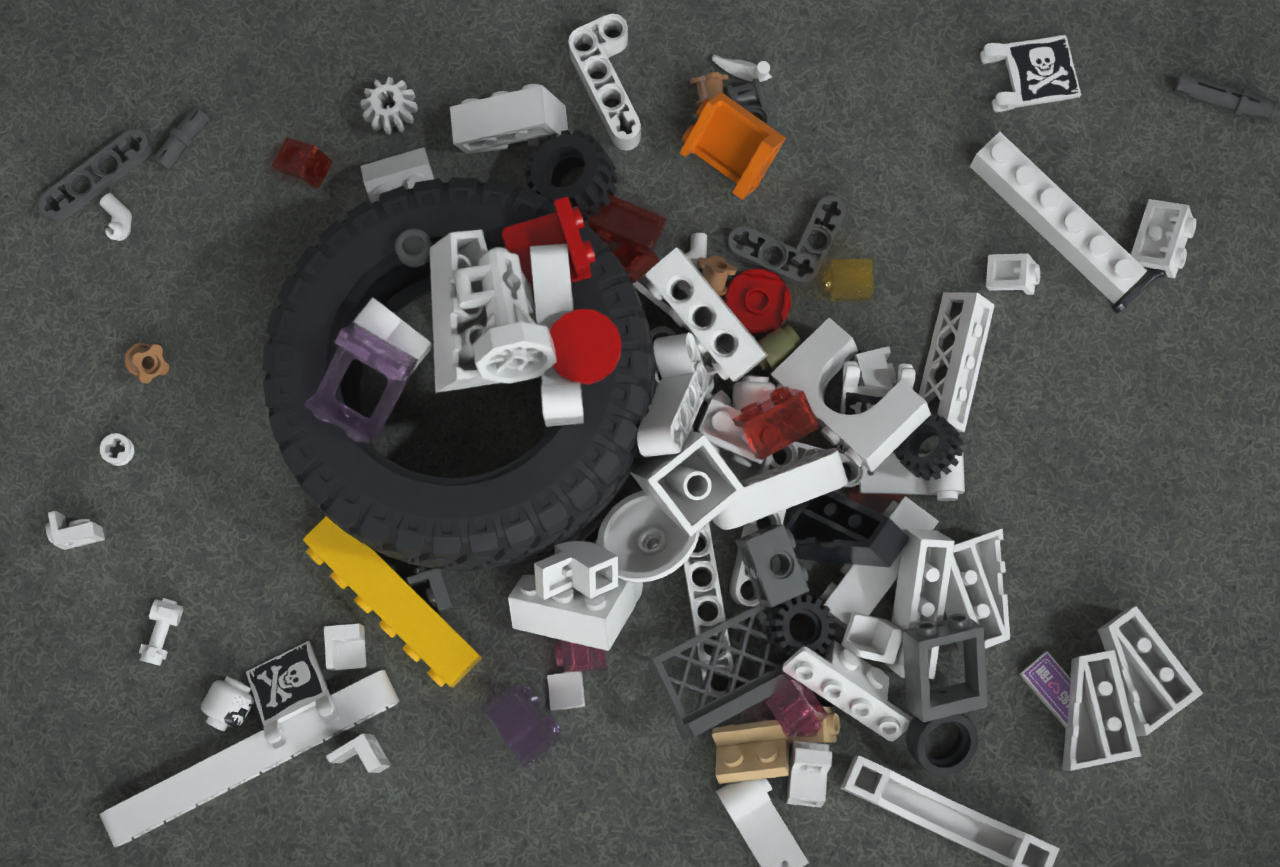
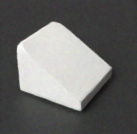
[547,671,585,711]

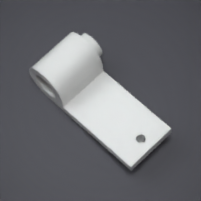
[859,450,965,501]
[716,778,809,867]

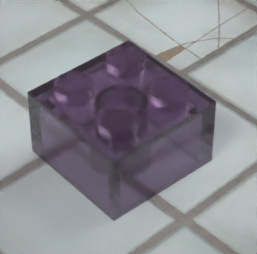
[482,682,564,768]

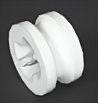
[100,433,134,466]

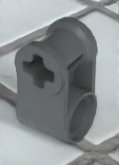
[725,78,769,125]

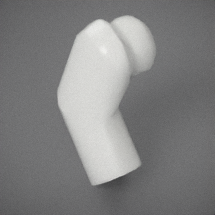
[685,233,707,270]

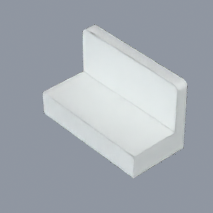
[326,733,391,773]

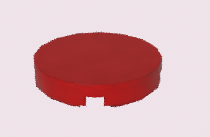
[724,268,791,335]
[550,309,622,385]

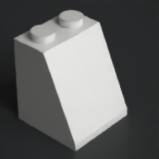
[630,430,746,536]

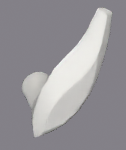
[712,55,772,82]

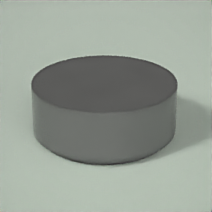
[395,228,433,267]

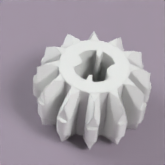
[360,76,418,136]

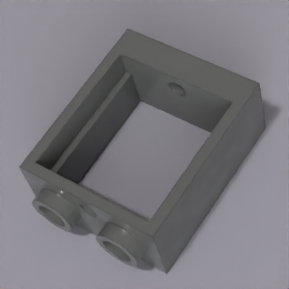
[902,614,988,723]

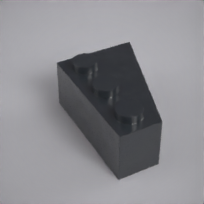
[785,491,909,568]

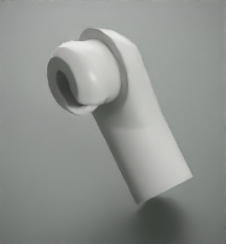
[99,193,132,241]

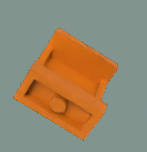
[680,92,786,200]

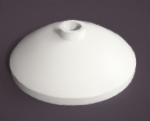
[597,490,700,582]

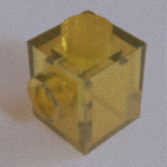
[823,259,874,301]

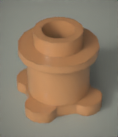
[690,72,729,107]
[697,255,737,296]
[124,343,169,383]

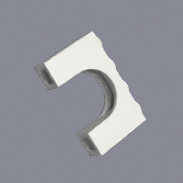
[771,318,931,472]

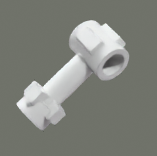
[139,598,183,666]

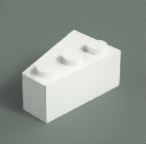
[450,84,568,154]
[945,529,1010,654]
[508,575,636,651]
[1098,606,1203,736]
[1062,650,1141,771]

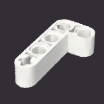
[568,14,641,150]
[637,333,708,457]
[712,448,848,530]

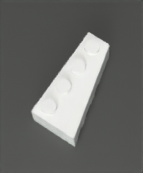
[430,230,500,393]

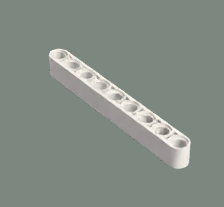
[100,670,400,848]

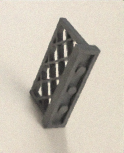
[649,604,798,739]

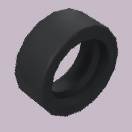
[906,713,979,776]

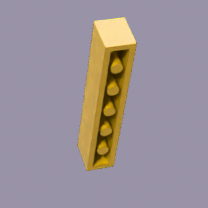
[302,516,482,688]

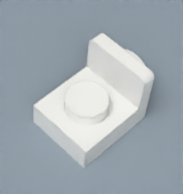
[986,253,1040,295]
[46,511,105,550]

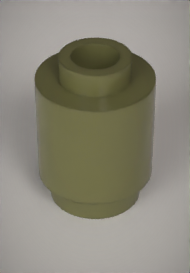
[757,325,802,373]

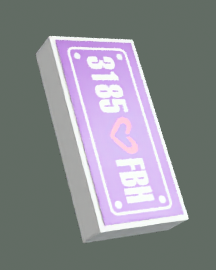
[1019,651,1071,729]

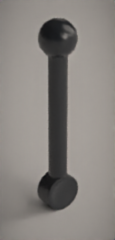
[1112,269,1166,314]

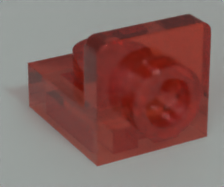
[271,137,332,189]

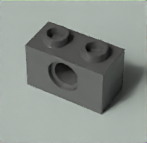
[735,525,809,607]

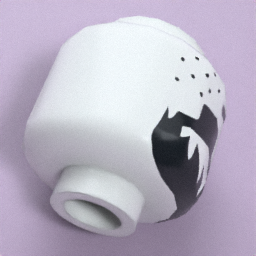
[201,676,254,732]

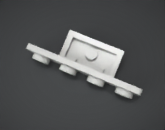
[783,641,913,742]

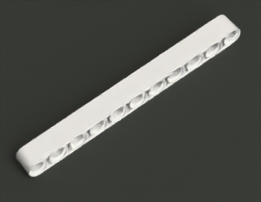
[650,326,733,696]

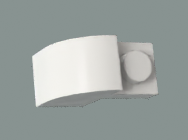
[534,541,618,600]
[786,741,832,807]

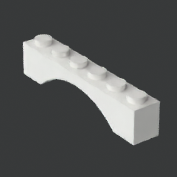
[840,755,1059,867]

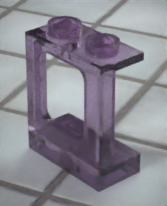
[304,322,418,443]

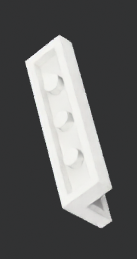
[919,292,995,432]

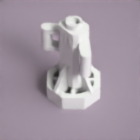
[454,247,557,384]

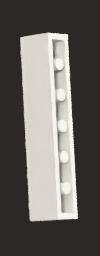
[970,132,1147,304]

